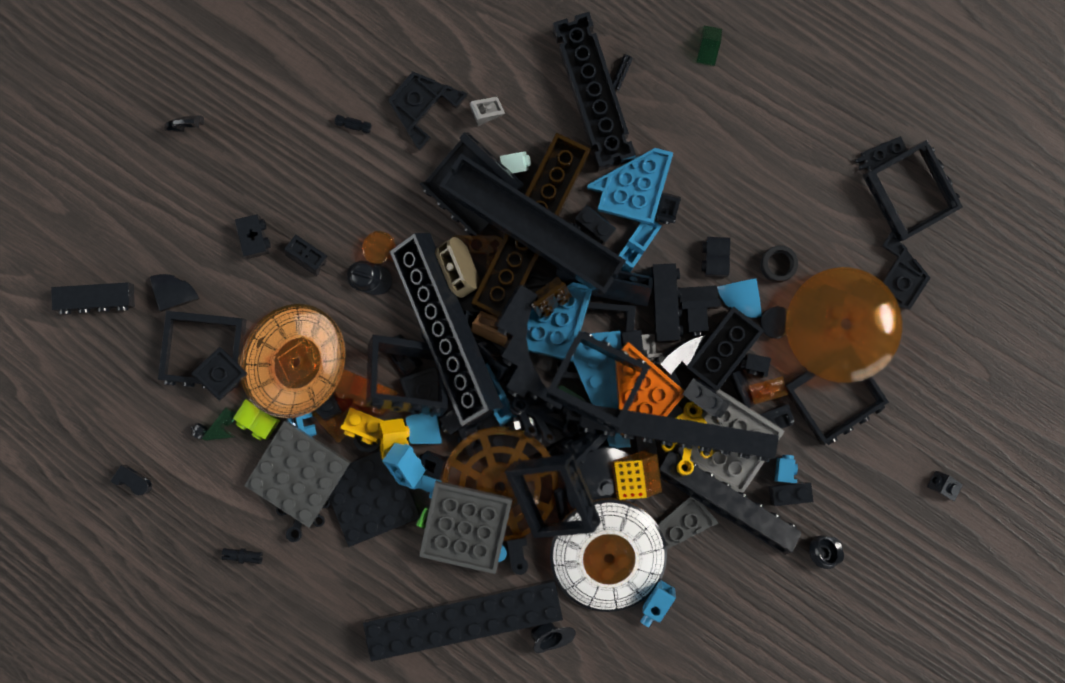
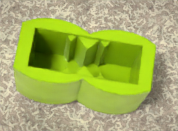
[233,399,280,441]

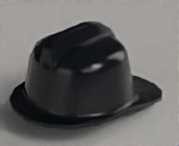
[347,261,392,295]
[531,623,576,653]

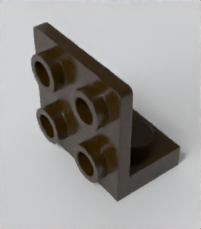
[532,277,572,319]

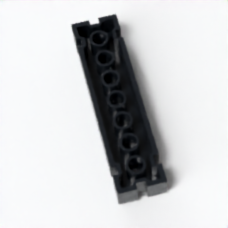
[552,12,636,171]

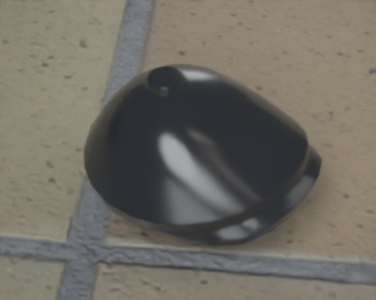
[809,535,844,569]

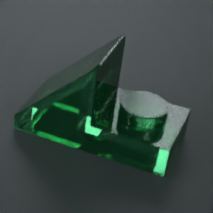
[202,407,236,441]

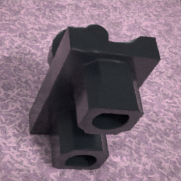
[455,425,489,462]

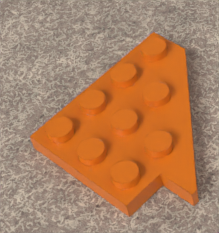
[615,342,685,436]

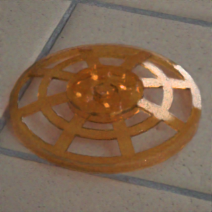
[442,427,558,541]

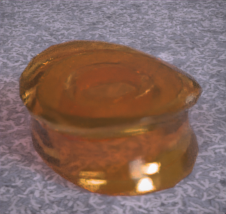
[362,231,395,264]

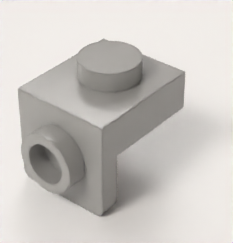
[642,334,662,361]

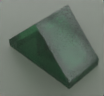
[696,25,722,66]

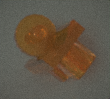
[749,376,788,404]

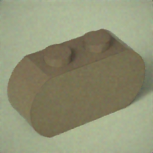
[435,237,481,298]

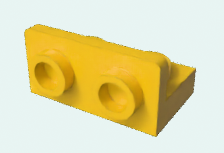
[340,407,384,445]

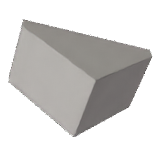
[470,97,505,126]

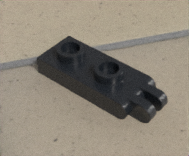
[855,136,907,171]

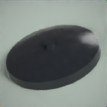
[565,446,641,510]

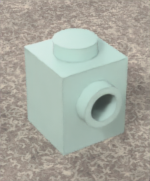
[500,152,531,173]

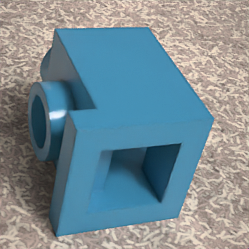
[774,455,798,483]

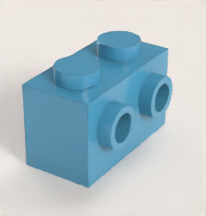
[383,443,426,488]

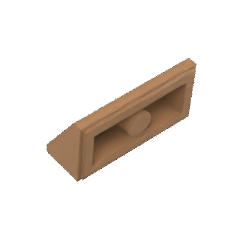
[471,311,510,347]

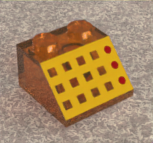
[612,451,662,500]

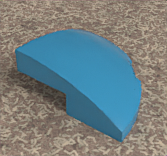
[717,279,762,318]

